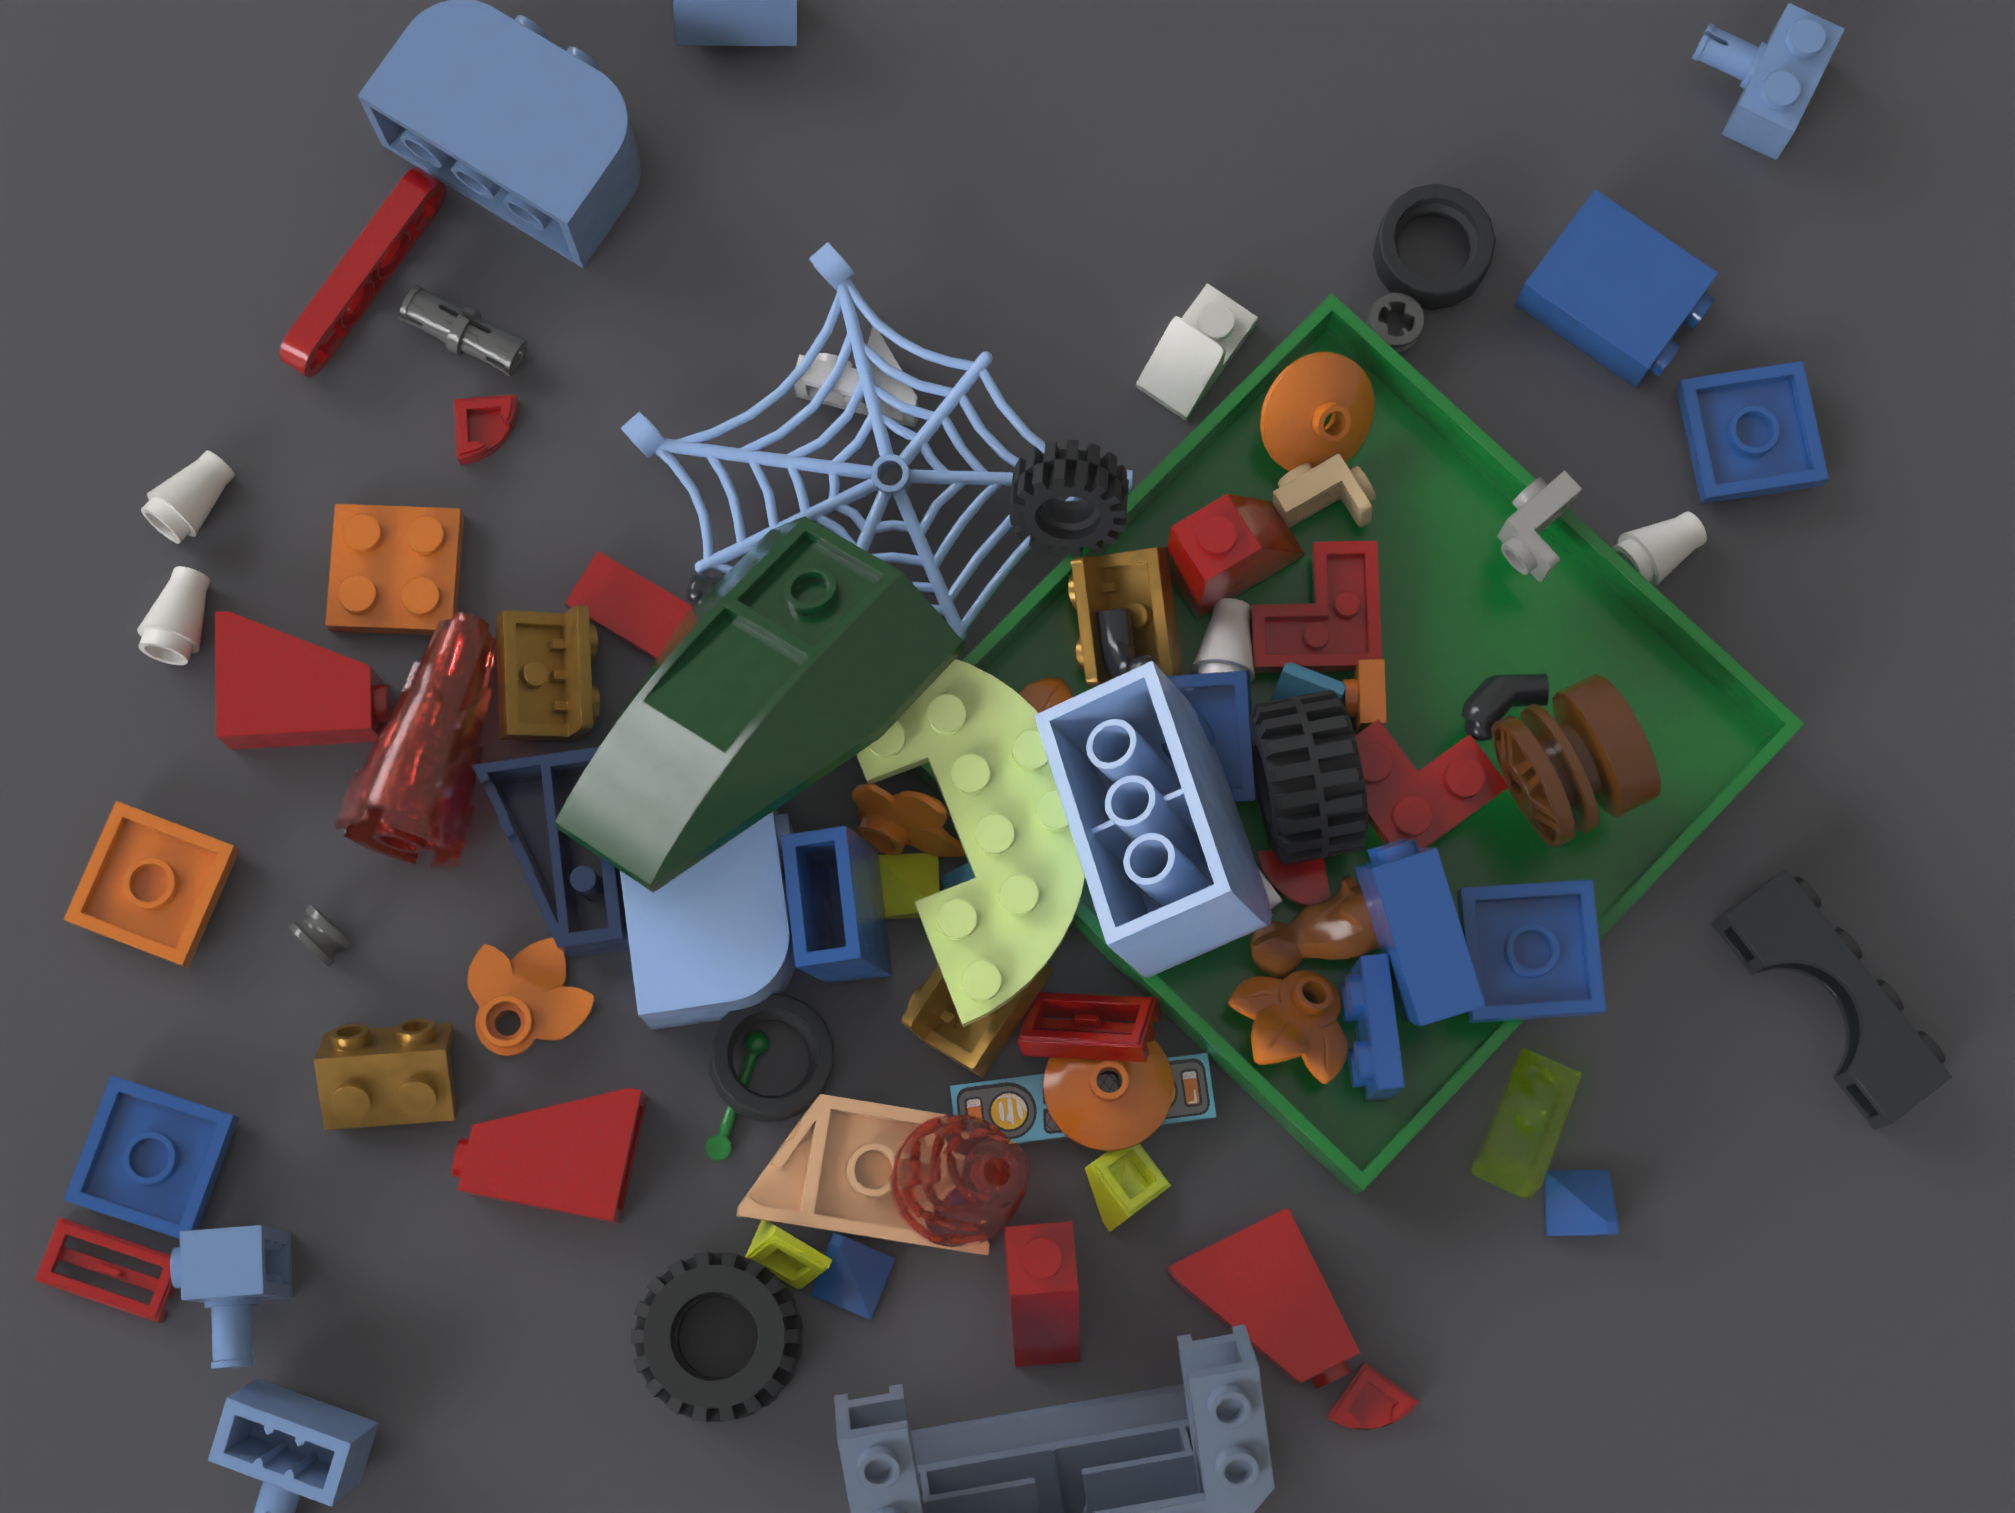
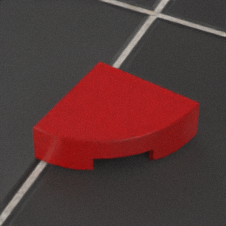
[454,394,519,465]
[1256,850,1330,908]
[1325,1362,1419,1430]

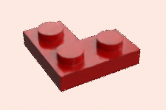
[1250,541,1382,673]
[1355,719,1507,848]

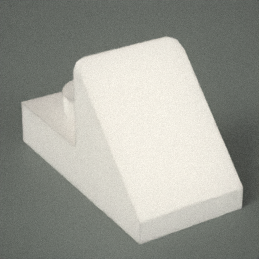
[1136,283,1258,421]
[794,327,918,428]

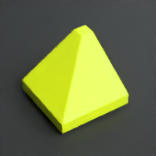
[878,853,940,919]
[1085,1144,1172,1232]
[745,1221,832,1290]

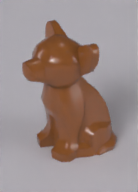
[1250,875,1379,980]

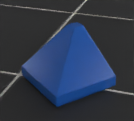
[1543,1170,1619,1237]
[811,1232,896,1320]

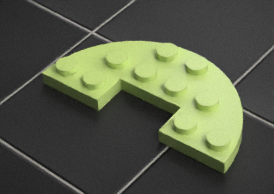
[856,659,1085,1027]

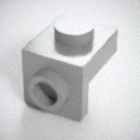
[1497,470,1582,582]

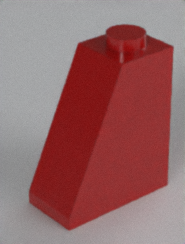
[1167,494,1305,620]
[215,611,393,750]
[452,1088,648,1224]
[1166,1208,1360,1389]
[1004,1221,1081,1367]

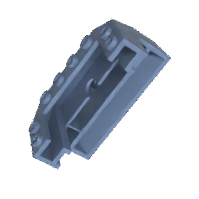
[834,1325,1275,1513]

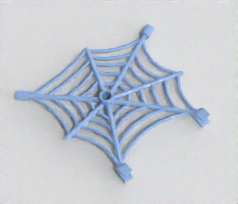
[621,242,1133,641]

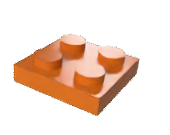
[325,504,464,636]
[63,801,240,969]

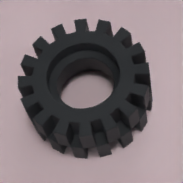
[1009,439,1129,557]

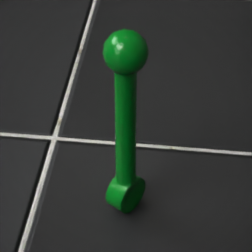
[706,1030,769,1161]

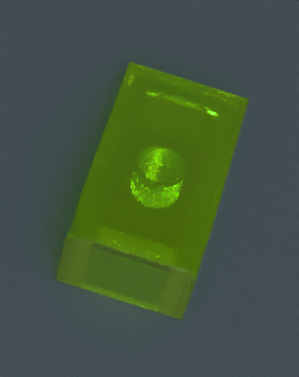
[1471,1047,1582,1199]

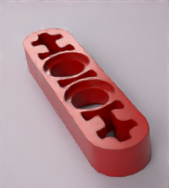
[279,167,447,378]

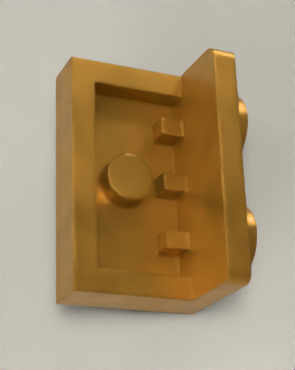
[1068,547,1183,686]
[496,605,600,742]
[901,963,1054,1078]
[314,1018,458,1130]

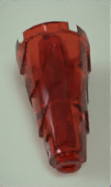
[335,612,497,868]
[889,1114,1030,1247]

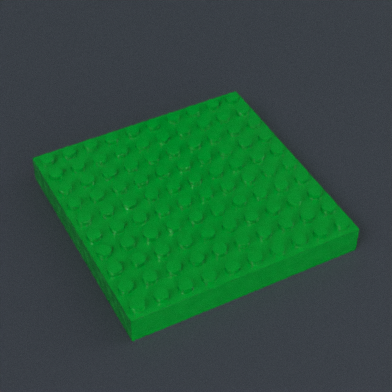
[911,293,1805,1196]

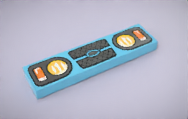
[950,1053,1217,1152]

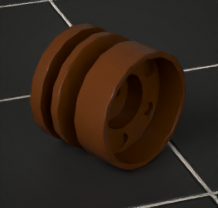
[1491,674,1661,848]

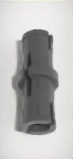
[399,285,528,376]

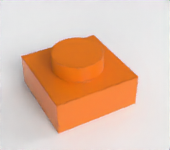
[1342,659,1387,735]

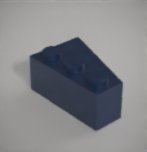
[472,747,630,958]

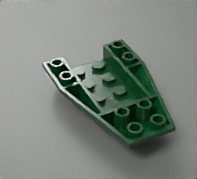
[555,516,965,893]

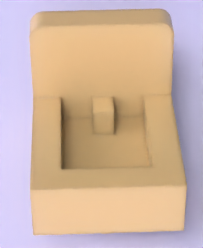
[1273,453,1376,528]

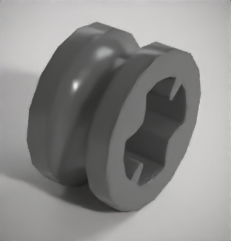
[1366,293,1424,354]
[287,903,352,967]

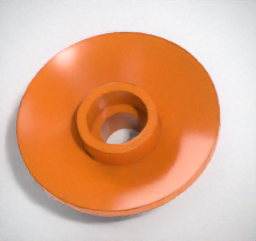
[1260,352,1375,471]
[1043,1021,1174,1151]

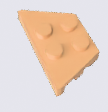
[736,1094,990,1255]

